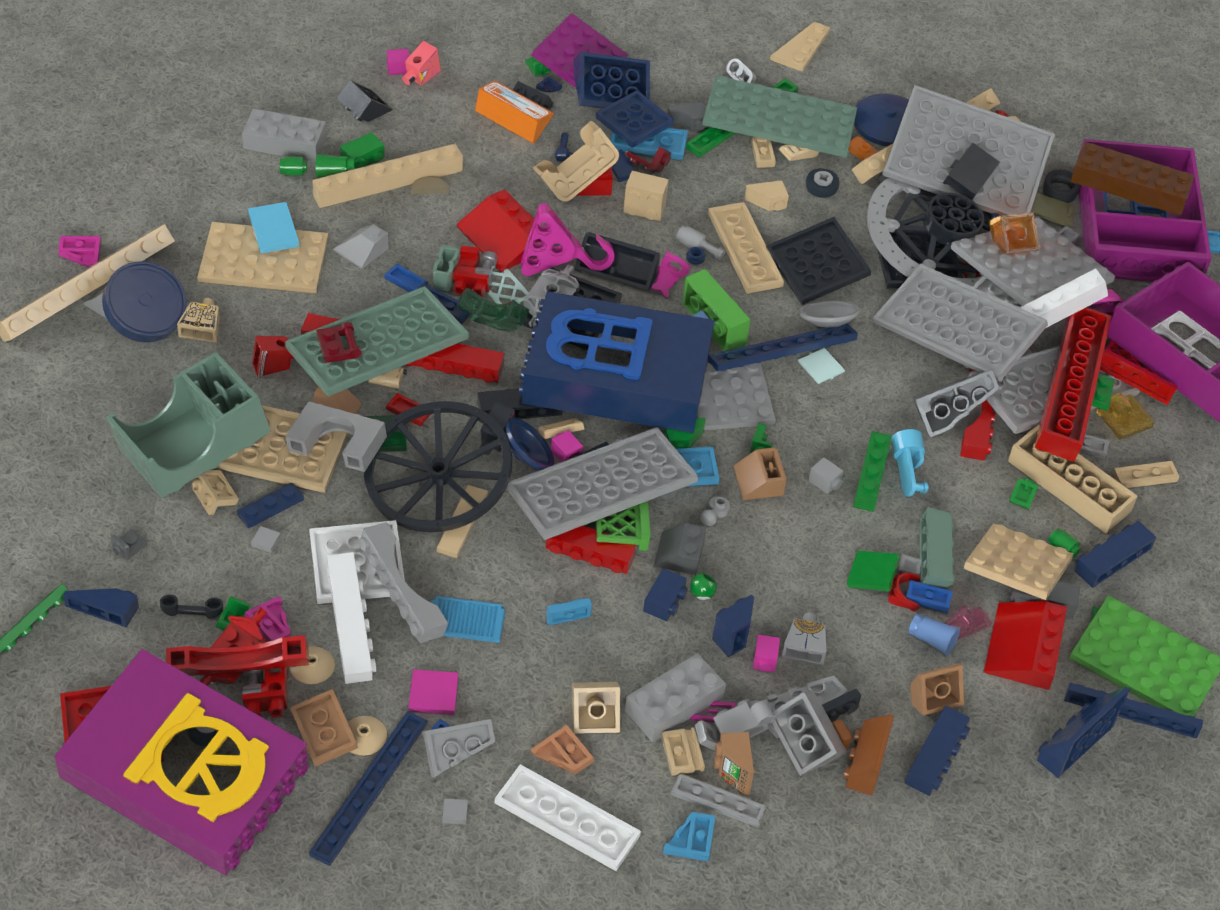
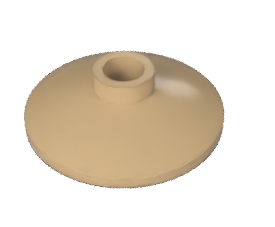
[289,646,335,685]
[348,716,387,756]

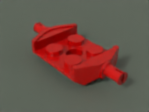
[199,607,267,686]

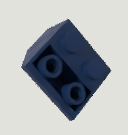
[712,594,754,657]

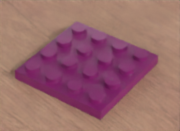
[531,13,628,88]

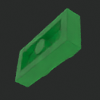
[1092,374,1114,411]

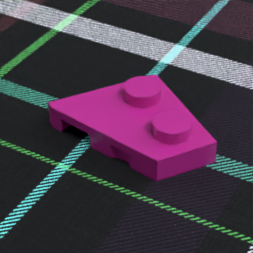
[58,236,101,267]
[244,596,291,642]

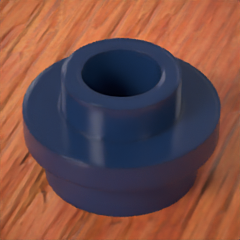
[686,247,705,265]

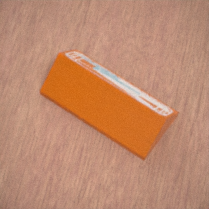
[475,80,554,144]

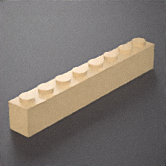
[313,143,463,208]

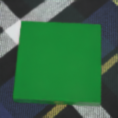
[847,550,900,591]

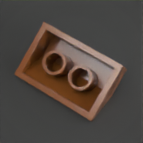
[843,714,895,795]

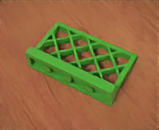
[596,501,650,551]

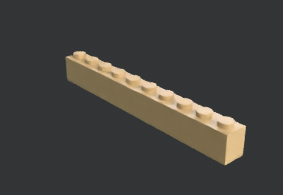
[852,88,1000,184]
[0,224,175,342]

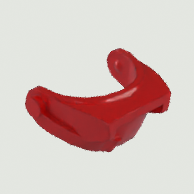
[888,573,920,612]

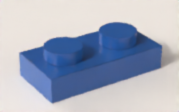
[906,580,953,613]

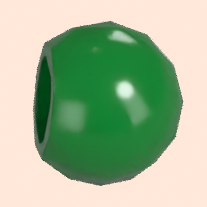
[690,573,717,600]

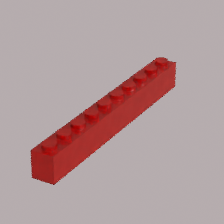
[301,313,504,383]

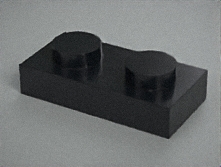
[822,689,861,723]

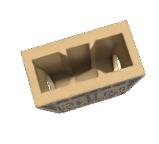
[177,298,220,343]

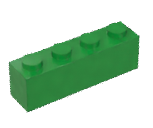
[853,431,892,512]

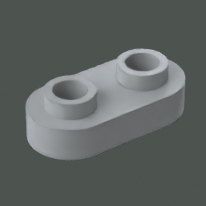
[726,58,756,84]

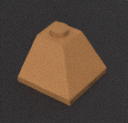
[312,386,362,414]

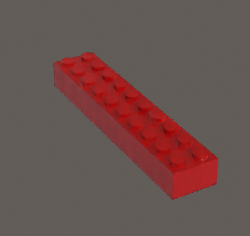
[1034,307,1111,462]

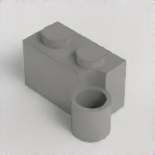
[713,699,775,738]

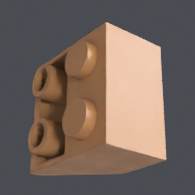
[733,447,787,500]

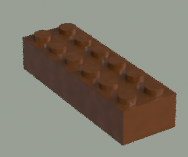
[1070,142,1195,216]

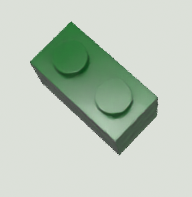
[340,132,385,168]

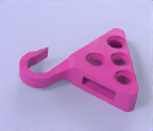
[521,203,614,276]

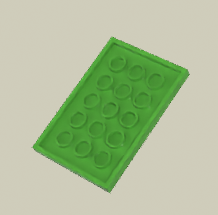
[1069,595,1220,716]

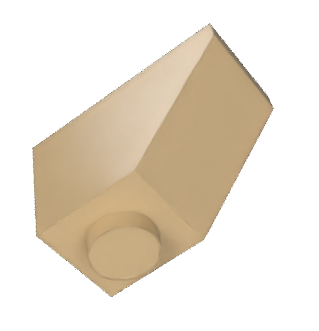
[744,180,789,211]

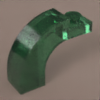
[456,288,530,331]

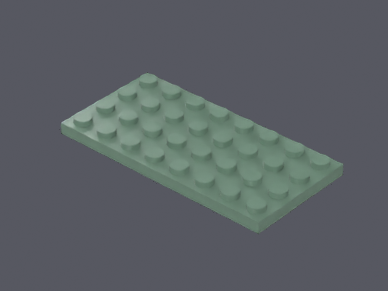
[702,75,857,158]
[285,286,469,397]

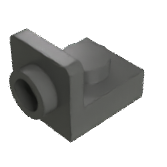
[111,529,147,560]

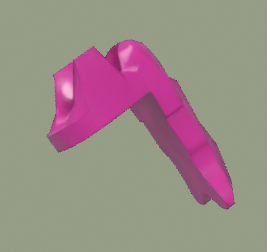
[651,249,691,298]

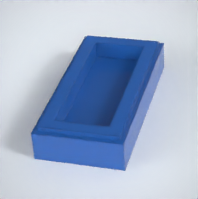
[385,264,428,292]

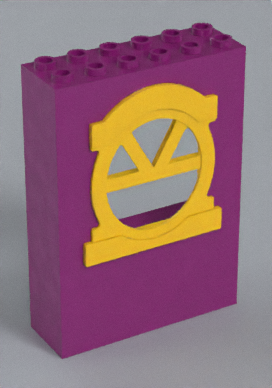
[54,649,309,875]

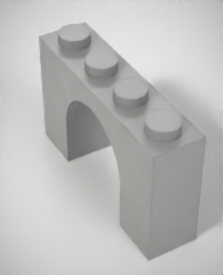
[285,402,387,472]

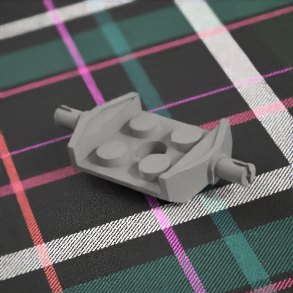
[524,264,579,327]

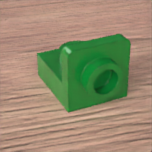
[525,57,551,76]
[750,423,773,453]
[1009,478,1038,510]

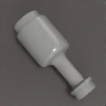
[676,225,726,260]

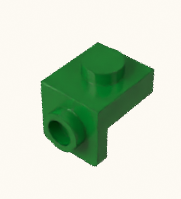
[216,596,251,631]

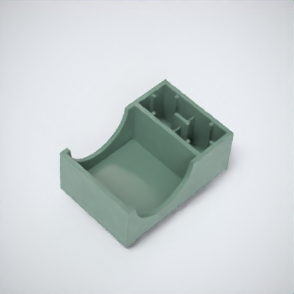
[106,352,271,498]

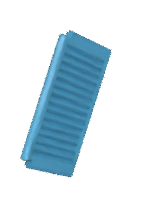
[431,596,505,643]

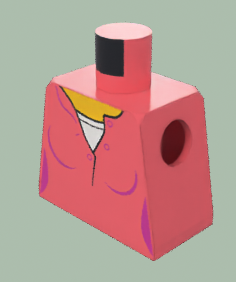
[402,41,441,86]

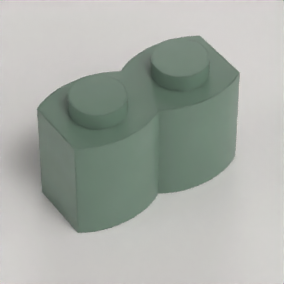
[433,245,459,292]

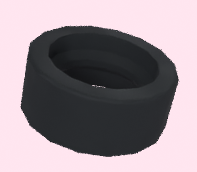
[1043,169,1080,203]

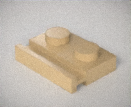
[661,727,705,776]

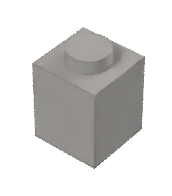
[808,457,843,494]

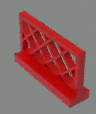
[1100,340,1178,405]

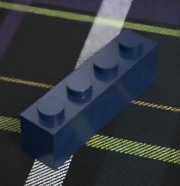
[1075,521,1156,588]
[905,706,971,796]

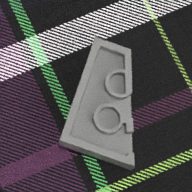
[423,719,495,778]

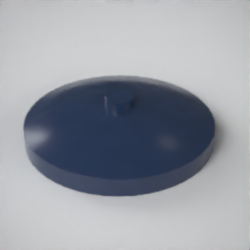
[854,94,909,147]

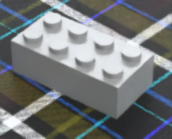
[242,108,326,162]
[625,653,726,742]

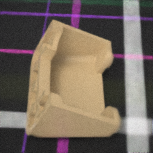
[533,121,619,202]

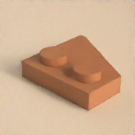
[530,725,594,775]

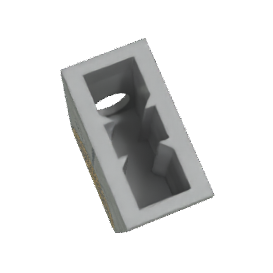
[782,613,827,665]

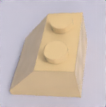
[572,682,620,734]

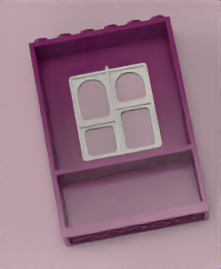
[1107,262,1220,422]

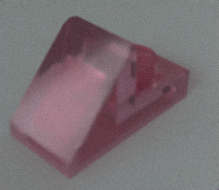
[944,604,992,640]

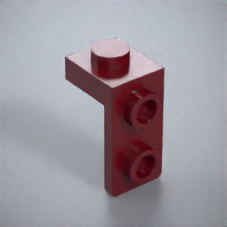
[625,147,672,173]

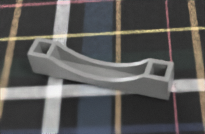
[359,522,448,643]

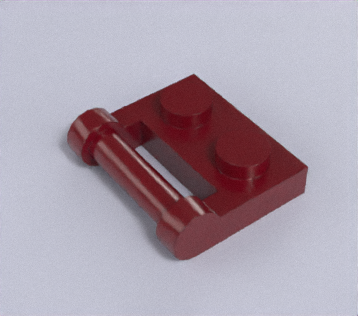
[316,322,362,363]

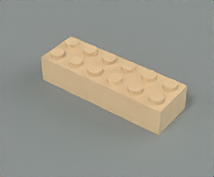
[1008,424,1138,534]

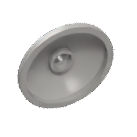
[800,300,859,329]

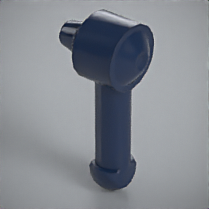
[555,133,573,162]

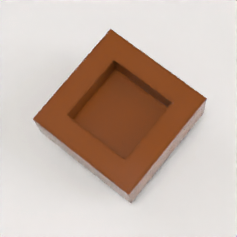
[832,720,852,750]

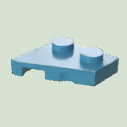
[663,812,715,861]

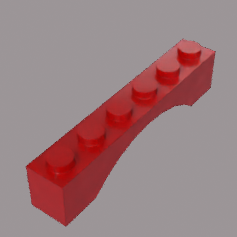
[960,368,996,461]
[166,635,310,676]

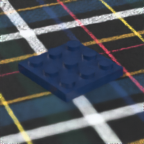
[596,90,674,148]

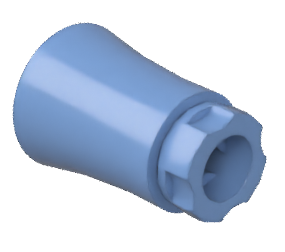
[909,614,960,656]

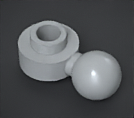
[700,496,730,526]

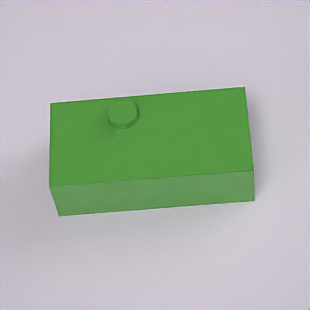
[682,269,750,351]

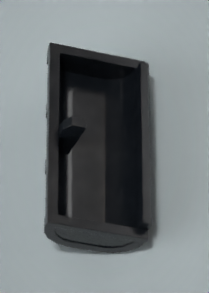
[575,232,660,291]

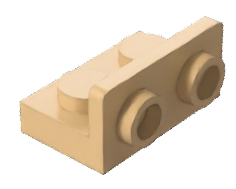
[191,470,239,515]

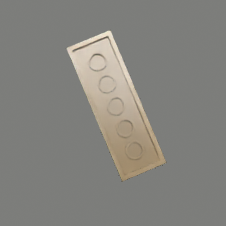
[708,202,784,294]

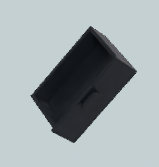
[943,143,1000,200]

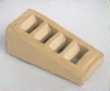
[779,144,819,161]

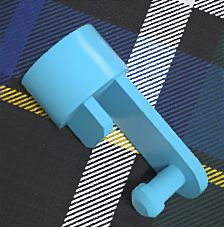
[891,429,929,497]

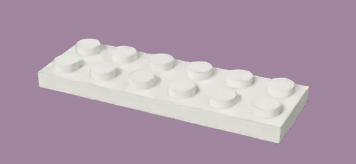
[495,764,641,871]

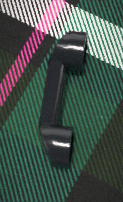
[160,595,223,618]

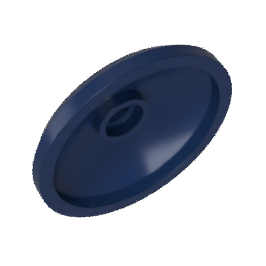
[506,418,554,470]

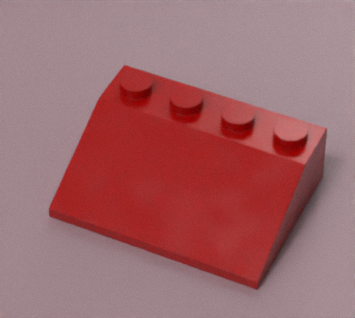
[457,189,542,273]
[983,601,1067,690]

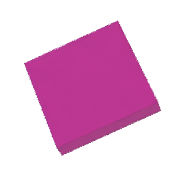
[409,669,458,715]

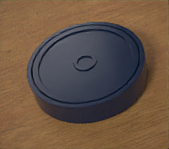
[102,261,187,342]

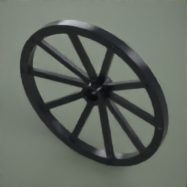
[364,401,513,532]

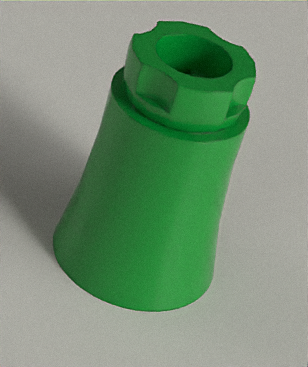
[315,153,358,179]

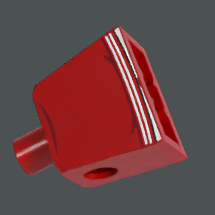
[252,336,295,377]

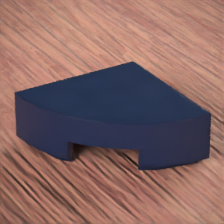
[536,77,562,92]

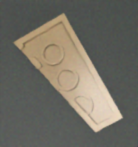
[770,22,830,72]

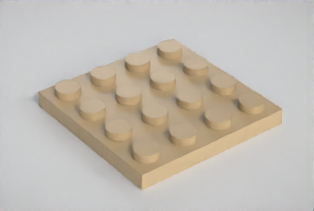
[964,523,1074,600]

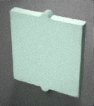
[798,348,845,384]

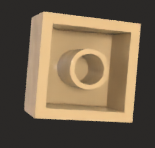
[623,171,669,221]

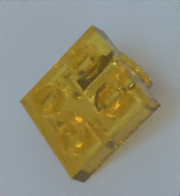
[1097,393,1155,440]

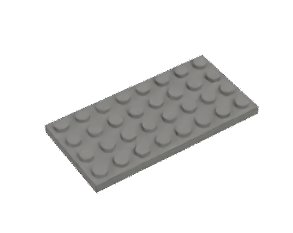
[873,264,1048,382]
[969,346,1140,434]
[507,427,698,540]

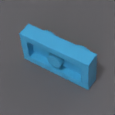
[546,598,592,625]

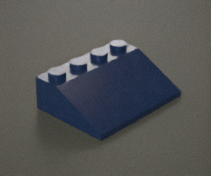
[574,52,650,109]
[1037,687,1130,778]

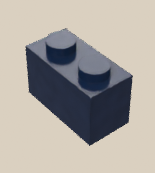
[643,568,688,621]

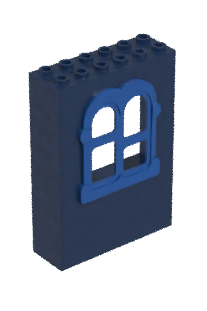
[519,291,714,433]

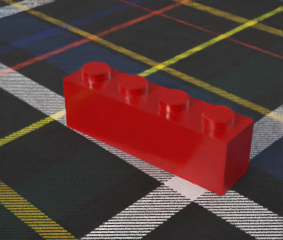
[546,526,637,574]

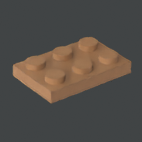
[290,689,358,767]

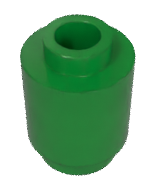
[280,157,307,176]
[1048,528,1081,558]

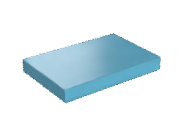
[248,202,299,254]

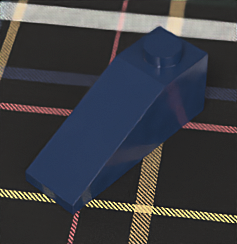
[63,588,139,627]

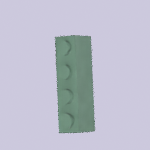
[919,507,955,590]

